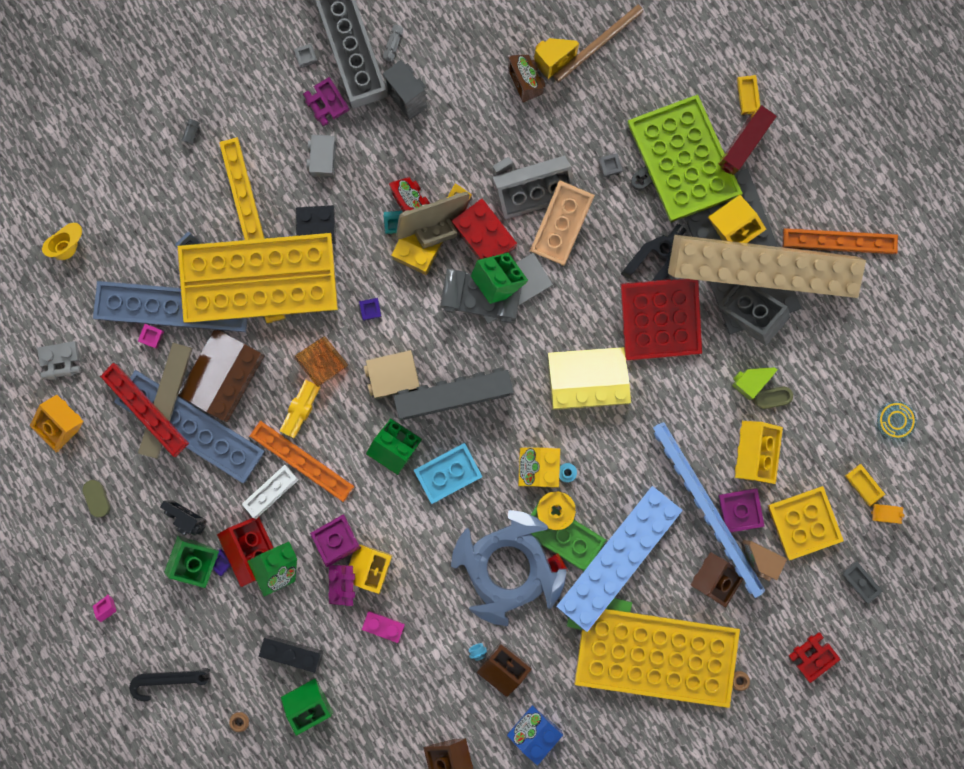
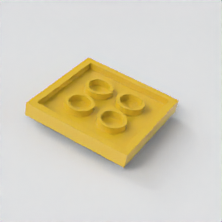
[767,486,844,561]

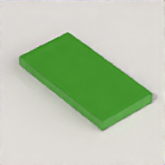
[531,500,606,571]

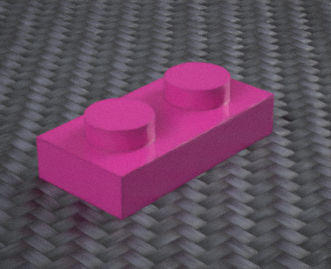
[362,611,405,643]

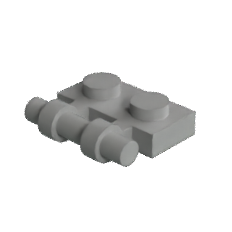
[37,341,81,380]

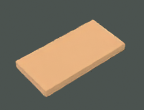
[530,180,595,266]

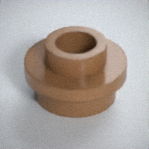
[733,671,750,691]
[229,712,249,732]

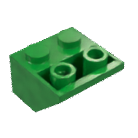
[471,253,528,304]
[366,418,422,475]
[281,678,334,736]

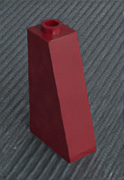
[718,105,777,175]

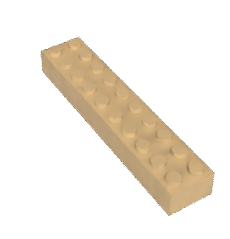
[668,235,866,298]

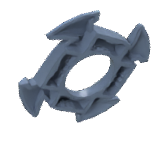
[451,510,567,626]

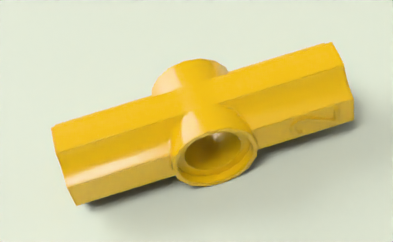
[279,379,321,438]

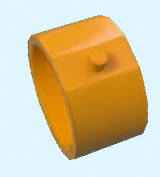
[871,504,905,524]

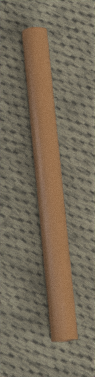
[553,4,644,83]

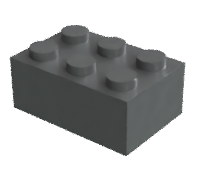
[383,60,428,121]

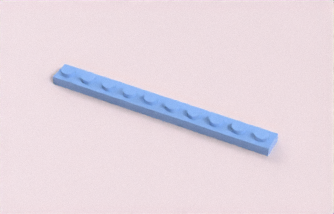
[653,422,765,598]

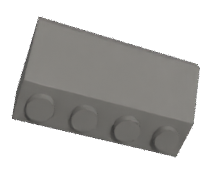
[493,156,574,219]

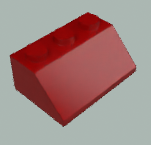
[217,517,273,587]

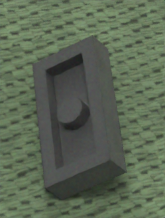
[841,561,883,604]

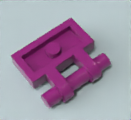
[303,77,350,126]
[328,565,355,606]

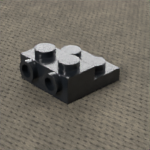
[296,205,336,244]
[160,500,206,536]

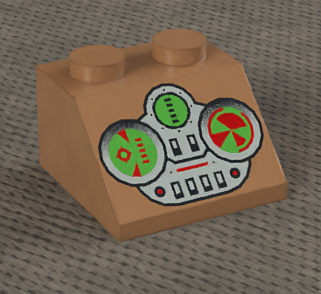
[742,540,787,582]

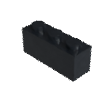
[258,635,323,673]

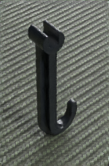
[129,668,211,702]

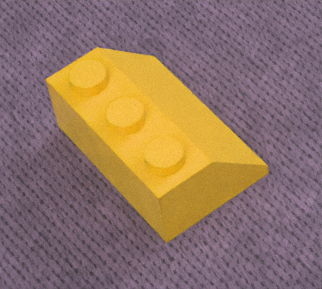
[735,420,783,484]

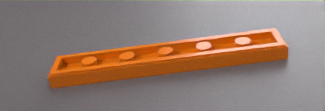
[782,228,898,254]
[249,421,355,502]

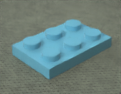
[414,443,482,504]

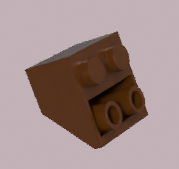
[476,641,532,697]

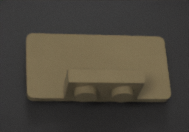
[396,192,470,249]

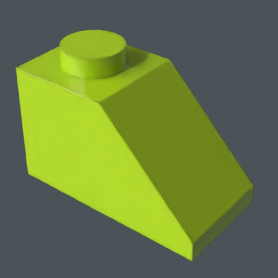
[732,367,778,400]

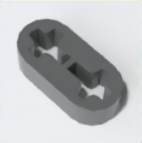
[631,166,653,190]

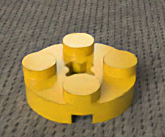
[537,491,576,530]

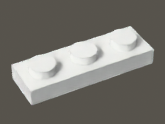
[242,465,299,519]

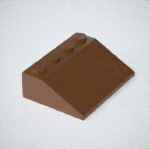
[178,330,265,422]

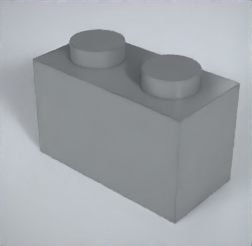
[306,135,336,177]

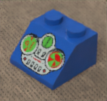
[507,705,563,766]

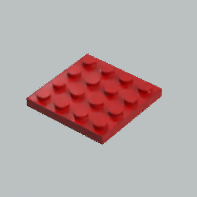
[620,278,702,361]

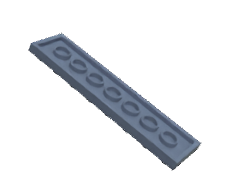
[93,281,248,332]
[115,370,265,484]

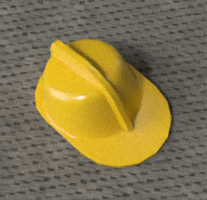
[42,223,82,260]

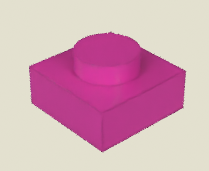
[138,324,164,349]
[92,595,117,622]

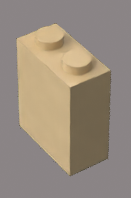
[364,350,420,399]

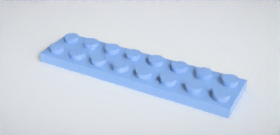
[556,486,683,632]

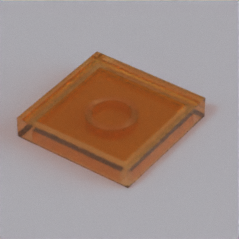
[294,336,348,387]

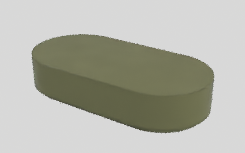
[754,386,793,409]
[83,480,110,517]

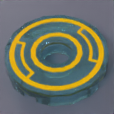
[877,401,917,440]

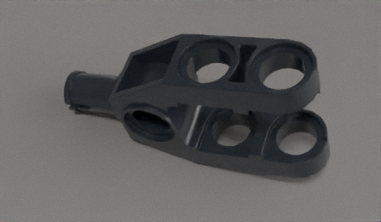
[621,223,687,281]

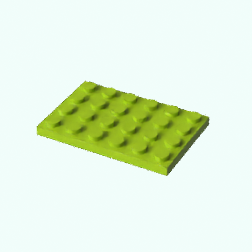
[627,94,743,223]

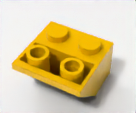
[708,195,766,243]
[349,544,393,594]

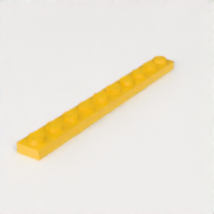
[219,137,286,324]

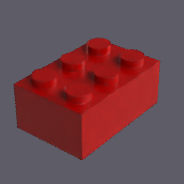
[452,198,517,260]

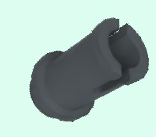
[181,119,200,144]

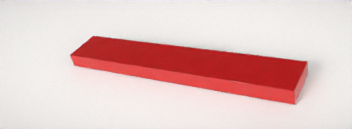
[100,363,189,457]

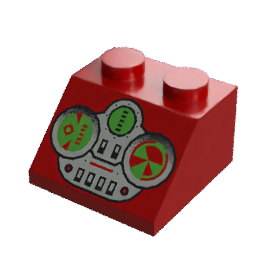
[389,177,430,212]

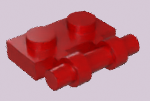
[788,632,841,683]

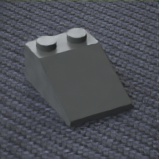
[718,284,790,346]

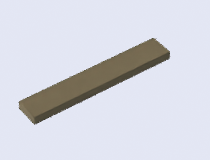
[138,343,193,459]

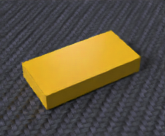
[737,75,760,115]
[845,464,886,506]

